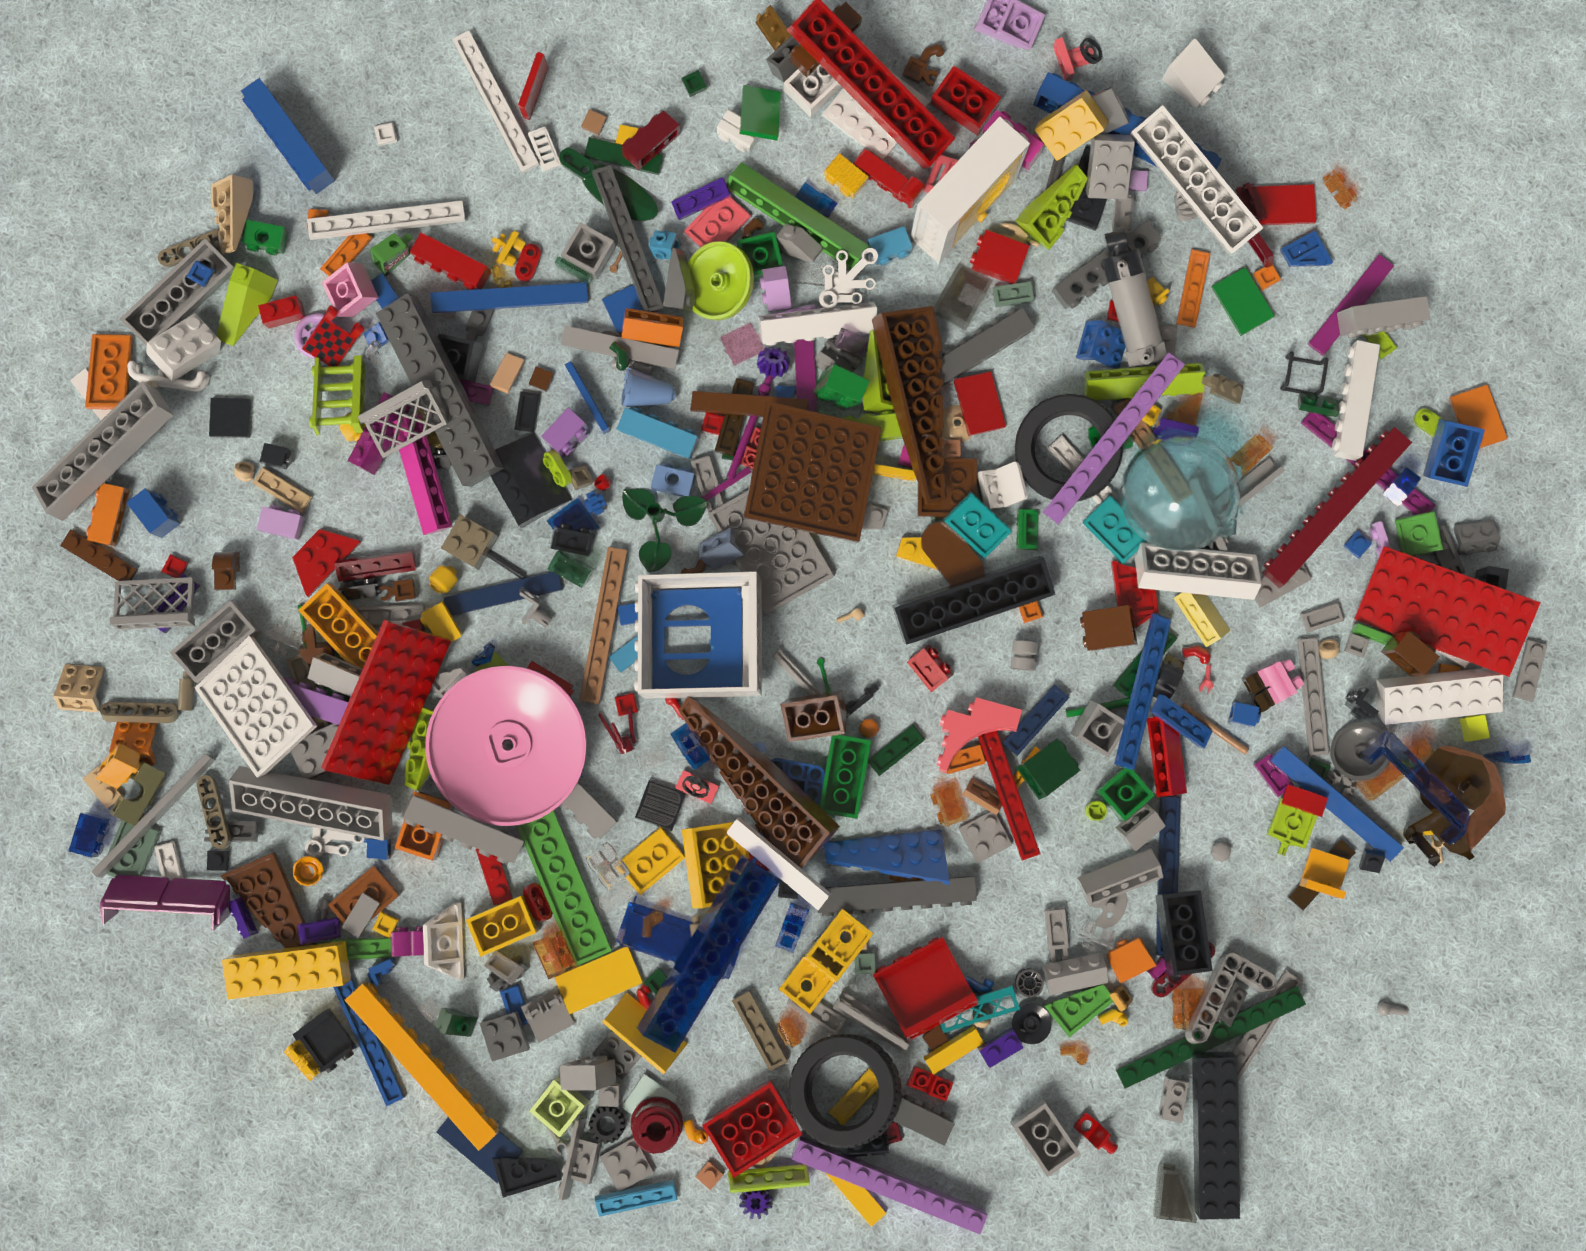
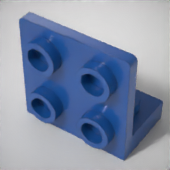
[1076,320,1125,369]

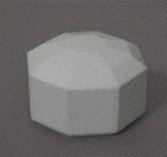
[1210,842,1231,862]

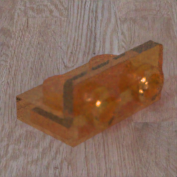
[930,782,967,827]
[1172,988,1205,1030]

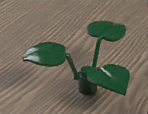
[622,489,707,573]

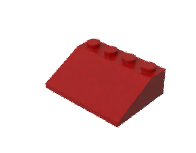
[702,1079,803,1178]

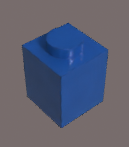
[1228,702,1261,727]

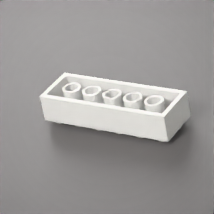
[1135,543,1261,600]
[1377,668,1503,725]

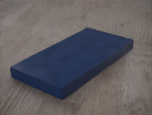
[436,1117,523,1184]

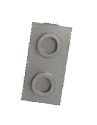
[1112,195,1134,235]

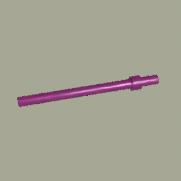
[726,376,773,479]

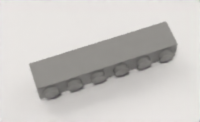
[401,794,524,865]

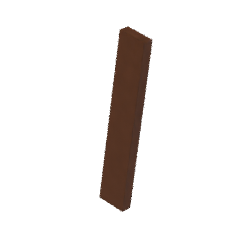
[690,391,809,417]

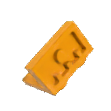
[1299,848,1349,899]

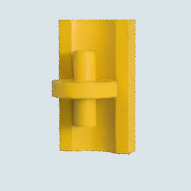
[491,230,526,267]

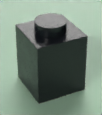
[259,443,293,470]

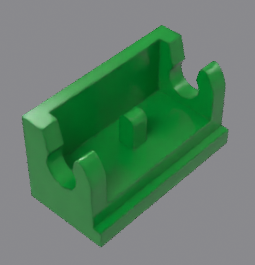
[1016,509,1039,551]

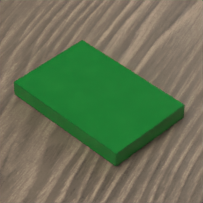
[739,85,781,141]
[1211,267,1275,336]

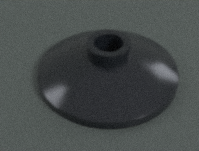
[1012,1004,1052,1044]

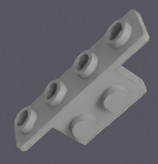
[558,1117,600,1201]

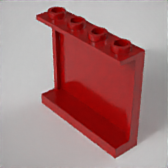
[873,937,979,1042]

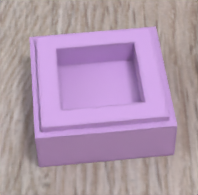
[1128,170,1148,192]

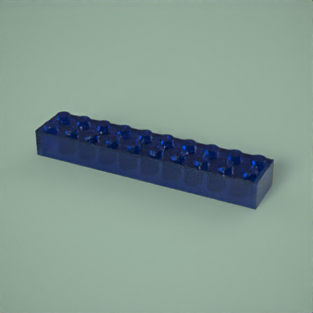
[636,855,781,1053]

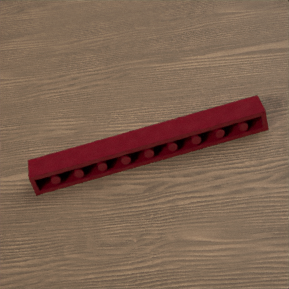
[1261,427,1412,588]

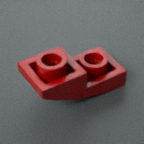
[740,426,761,470]
[1282,784,1328,818]
[907,1066,953,1101]

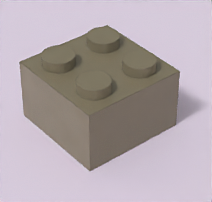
[441,514,498,570]

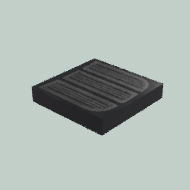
[635,780,686,831]

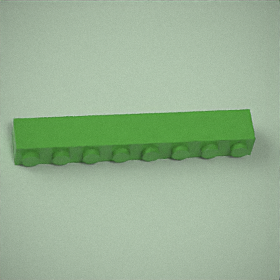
[727,162,870,270]

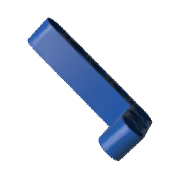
[771,758,825,805]

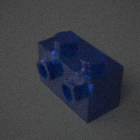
[68,812,110,858]

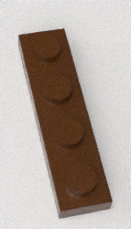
[60,529,138,581]

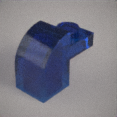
[1383,465,1421,506]
[775,902,809,953]

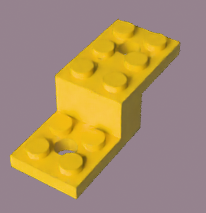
[778,909,874,1014]

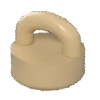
[234,461,255,482]
[1319,639,1339,659]
[970,1008,991,1028]

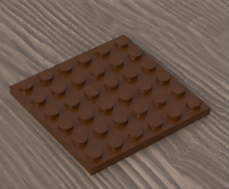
[743,401,881,543]

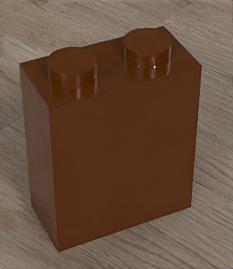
[1080,605,1138,651]

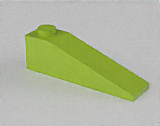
[1015,165,1088,250]
[216,263,278,346]
[863,330,895,414]
[404,707,434,791]

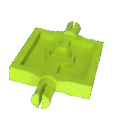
[1266,798,1318,856]

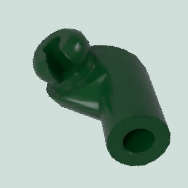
[609,341,629,371]

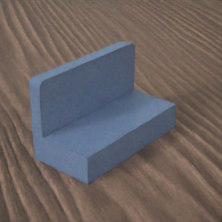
[699,528,744,570]

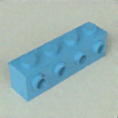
[616,406,699,460]

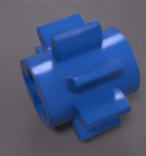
[583,490,607,516]

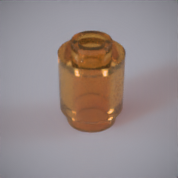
[776,1016,803,1048]

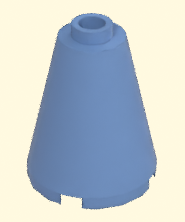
[621,368,676,407]

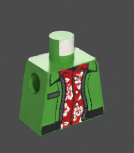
[370,233,414,276]

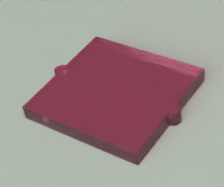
[720,323,764,366]

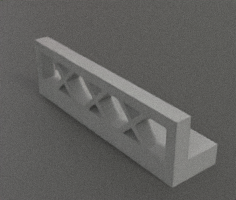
[1211,458,1285,521]

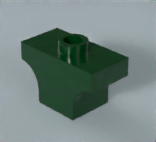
[435,1008,477,1037]

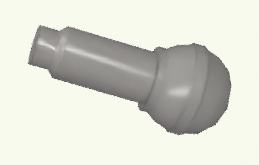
[1377,1002,1408,1016]

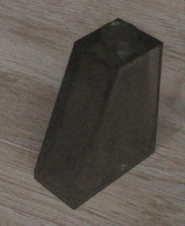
[1153,1163,1197,1223]

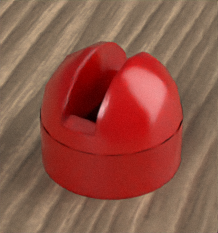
[594,474,611,491]

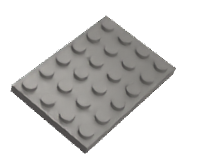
[708,491,834,615]

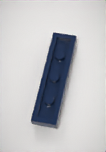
[1002,685,1070,756]

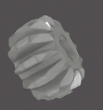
[1174,191,1197,221]

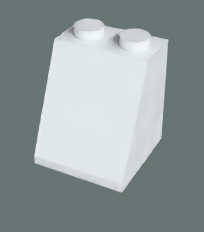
[1162,38,1225,109]

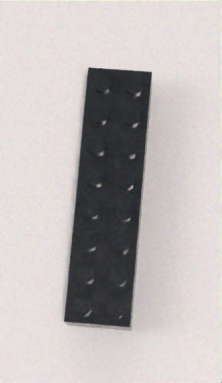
[892,556,1056,645]
[1192,1052,1240,1220]

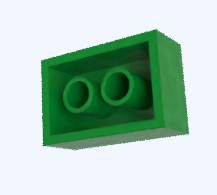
[813,364,870,410]

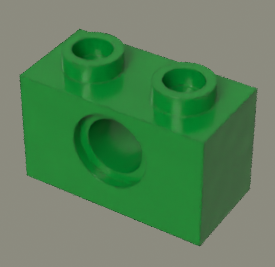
[241,219,289,256]

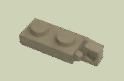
[1201,374,1243,404]

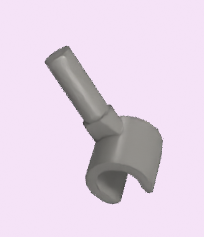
[547,1128,567,1154]

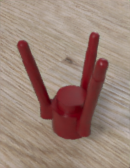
[598,708,637,754]

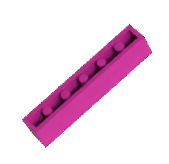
[391,414,453,535]

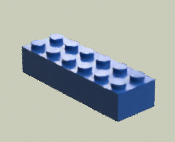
[241,77,335,194]

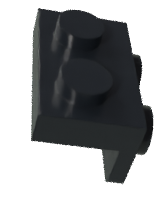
[550,523,595,556]
[1344,687,1379,719]

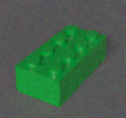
[819,735,871,819]

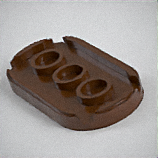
[921,522,985,586]

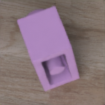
[760,266,791,312]
[257,505,305,540]

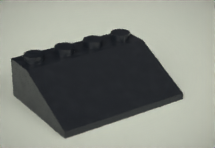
[490,433,572,528]

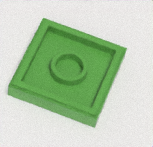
[1395,511,1444,556]

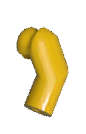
[1097,1009,1129,1026]

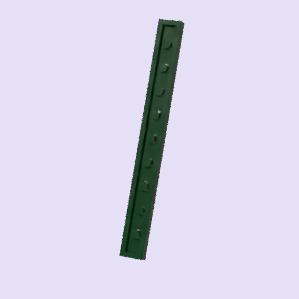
[1115,985,1306,1088]

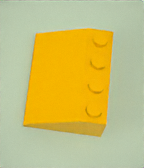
[682,820,756,908]

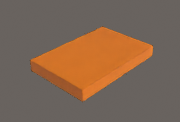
[1449,384,1508,449]

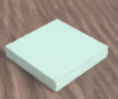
[621,1073,677,1115]

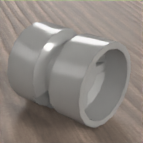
[1010,641,1038,671]

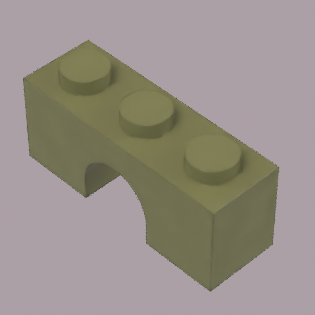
[110,761,165,826]

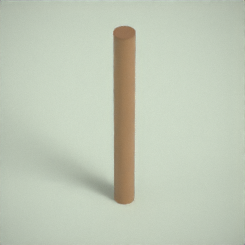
[1181,703,1249,755]

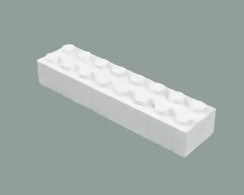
[1131,105,1263,255]

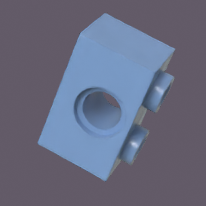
[651,463,695,497]

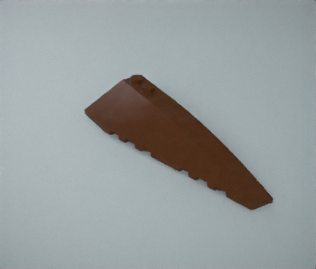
[872,306,945,504]
[678,696,840,869]

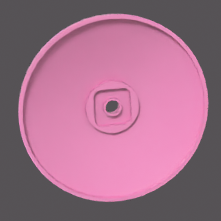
[426,666,587,826]

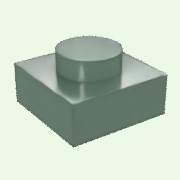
[855,953,876,974]

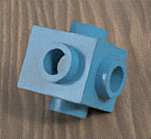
[649,230,681,260]

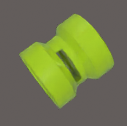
[1085,801,1107,821]

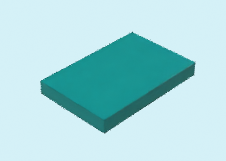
[943,492,1012,558]
[1082,495,1152,564]

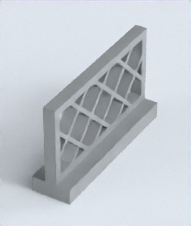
[358,379,449,458]
[110,577,195,630]
[832,991,909,1050]

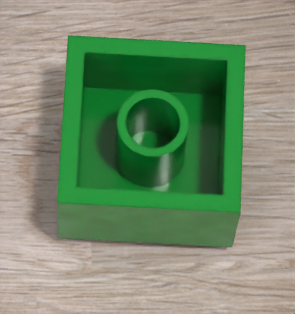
[737,232,783,282]
[1095,767,1155,821]

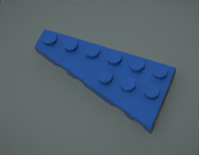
[824,829,950,885]

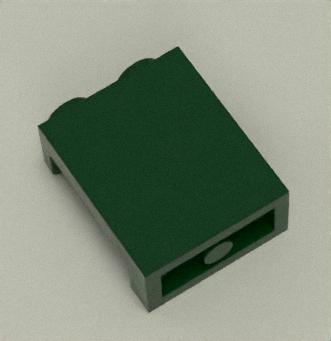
[1016,738,1081,800]

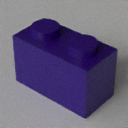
[977,1028,1024,1068]

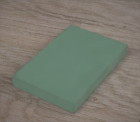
[107,820,161,878]

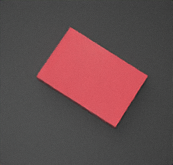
[684,197,751,247]

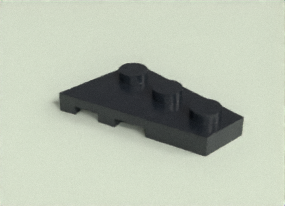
[492,1157,562,1198]

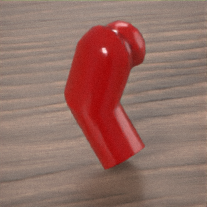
[1182,645,1211,664]
[636,984,658,1013]

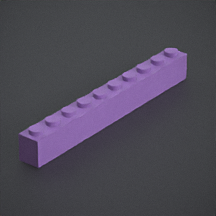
[1043,353,1185,525]
[792,1136,988,1234]

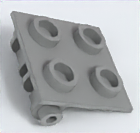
[521,988,574,1043]

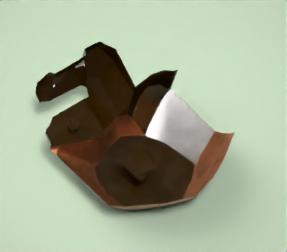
[1403,746,1506,868]

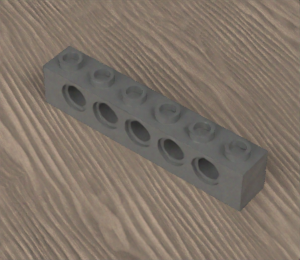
[1052,220,1161,310]

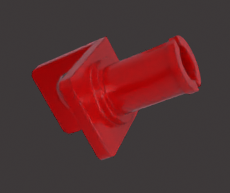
[1073,1112,1118,1154]

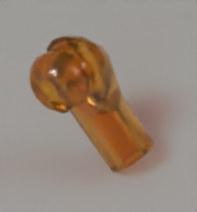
[641,911,664,937]
[1059,1045,1088,1065]

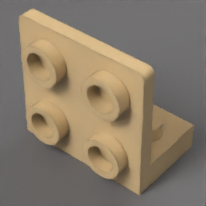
[53,664,104,712]

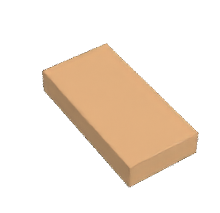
[490,353,524,394]

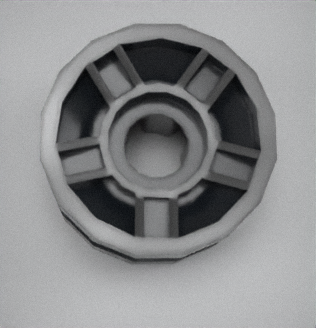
[1015,968,1044,998]

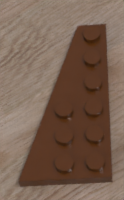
[221,852,315,948]

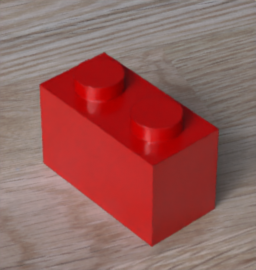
[258,295,305,329]

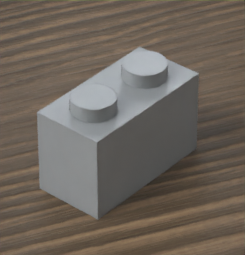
[1115,803,1165,852]

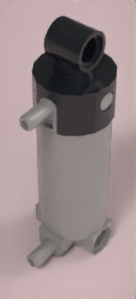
[1101,228,1168,368]

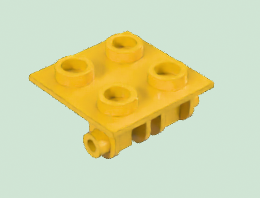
[284,1040,320,1081]

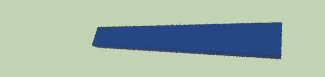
[430,282,588,313]
[1114,613,1171,770]
[1270,745,1404,862]
[333,974,405,1107]

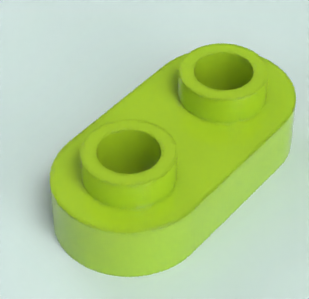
[1413,409,1444,438]
[543,449,572,487]

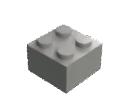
[561,222,616,280]
[1070,700,1125,758]
[560,1056,616,1090]

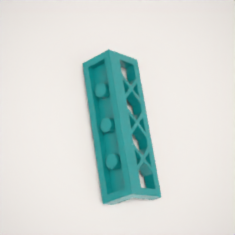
[941,986,1020,1033]

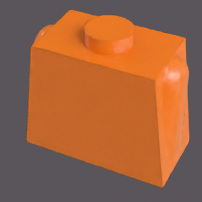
[1106,937,1156,983]

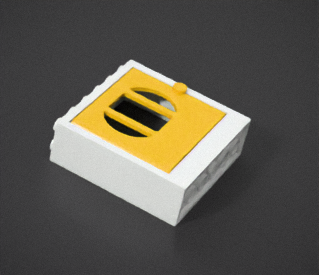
[910,117,1030,264]

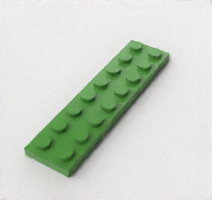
[516,810,612,967]

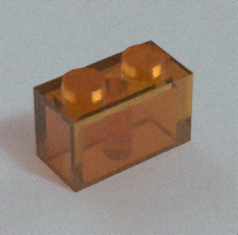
[533,930,577,979]

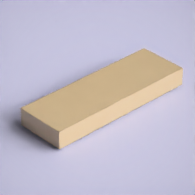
[252,467,313,514]

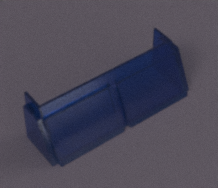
[1362,731,1470,845]
[616,896,743,979]

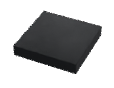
[209,398,251,438]

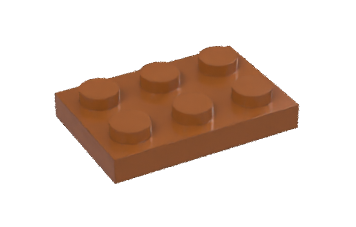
[328,865,400,935]

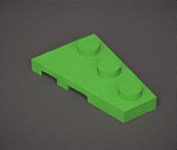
[1044,984,1114,1038]

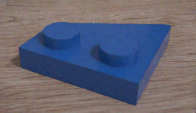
[1280,230,1333,267]

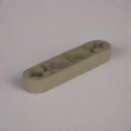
[158,229,221,268]
[100,702,179,723]
[197,775,232,850]

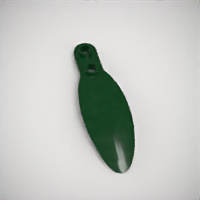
[559,148,658,221]

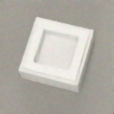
[374,122,398,146]

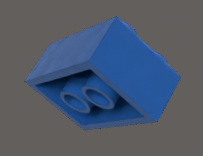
[1423,419,1485,487]

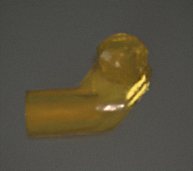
[491,265,513,288]

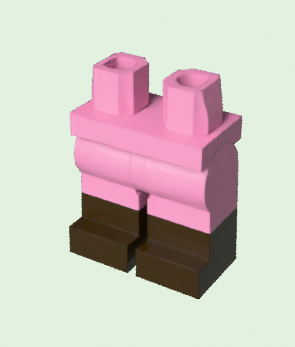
[1242,659,1304,712]

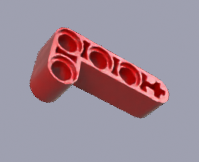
[853,149,924,209]

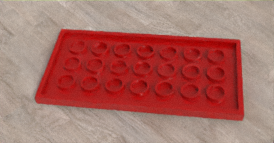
[1354,546,1541,677]
[321,619,451,785]

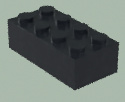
[1155,890,1213,976]

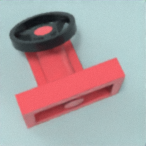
[1053,38,1102,81]
[675,770,719,804]

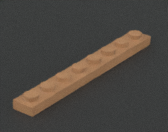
[579,547,628,704]

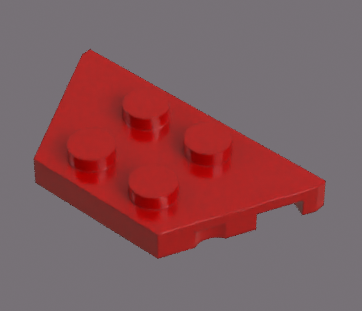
[292,529,361,597]
[1111,561,1159,628]

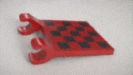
[302,305,364,367]

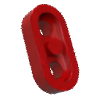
[515,244,541,282]
[523,883,553,922]

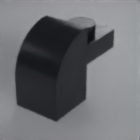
[1153,654,1185,699]

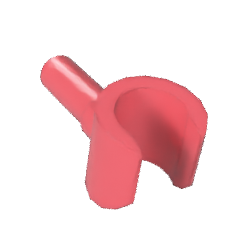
[1199,665,1214,694]

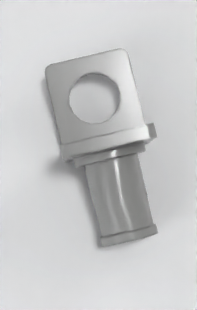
[519,587,552,628]

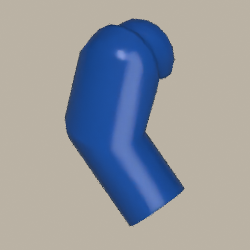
[966,976,994,993]

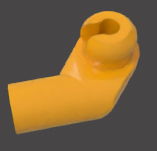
[683,1118,708,1144]

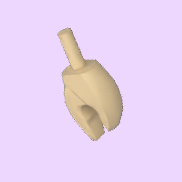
[1001,223,1039,248]

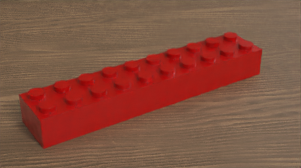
[786,0,955,169]

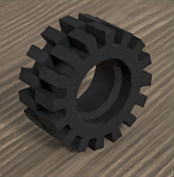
[588,1106,626,1144]

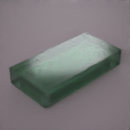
[554,256,593,285]

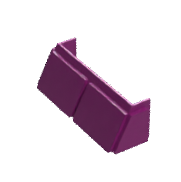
[100,875,230,931]

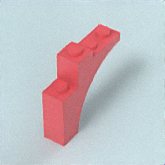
[936,697,1022,773]

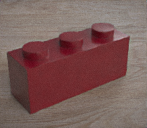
[622,110,680,170]

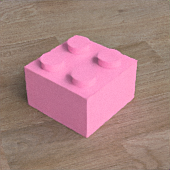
[322,263,379,317]

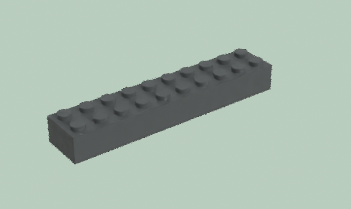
[376,293,504,487]

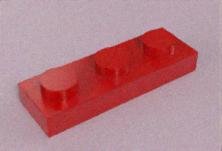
[476,849,513,905]

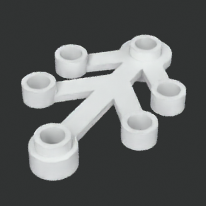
[819,248,878,308]
[305,827,365,858]

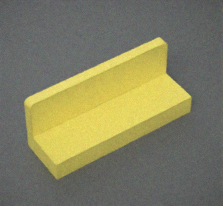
[1174,592,1230,647]

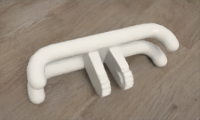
[127,361,210,391]

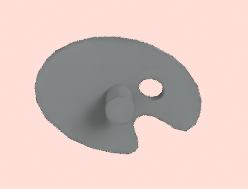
[1092,892,1127,928]

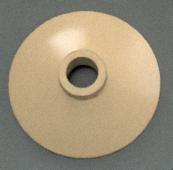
[942,405,972,443]

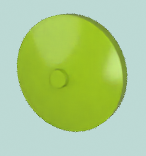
[688,241,754,321]

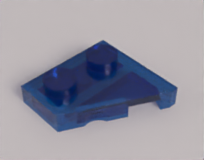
[547,498,600,531]

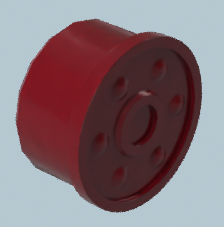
[631,1096,683,1154]

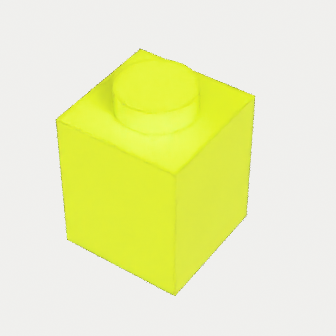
[1460,715,1490,742]

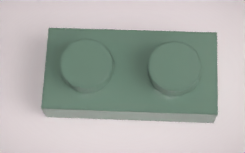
[992,281,1034,308]

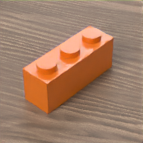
[621,308,683,347]
[86,483,130,547]

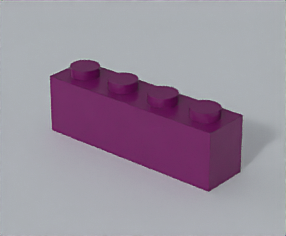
[347,392,411,475]

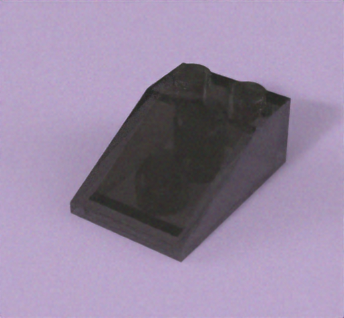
[933,263,993,331]

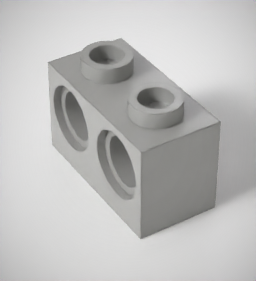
[1158,1076,1189,1123]

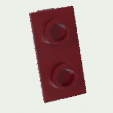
[1235,182,1267,222]

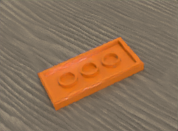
[85,334,133,410]

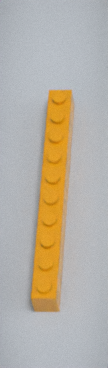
[345,982,500,1151]

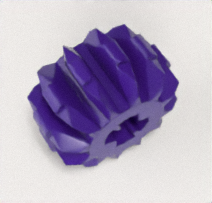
[757,346,790,379]
[739,1190,773,1219]

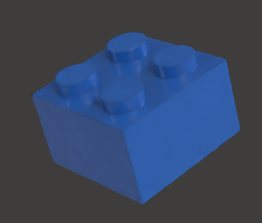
[126,488,181,538]

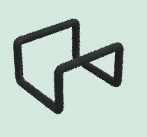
[1280,351,1329,396]

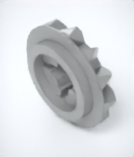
[1326,771,1357,800]

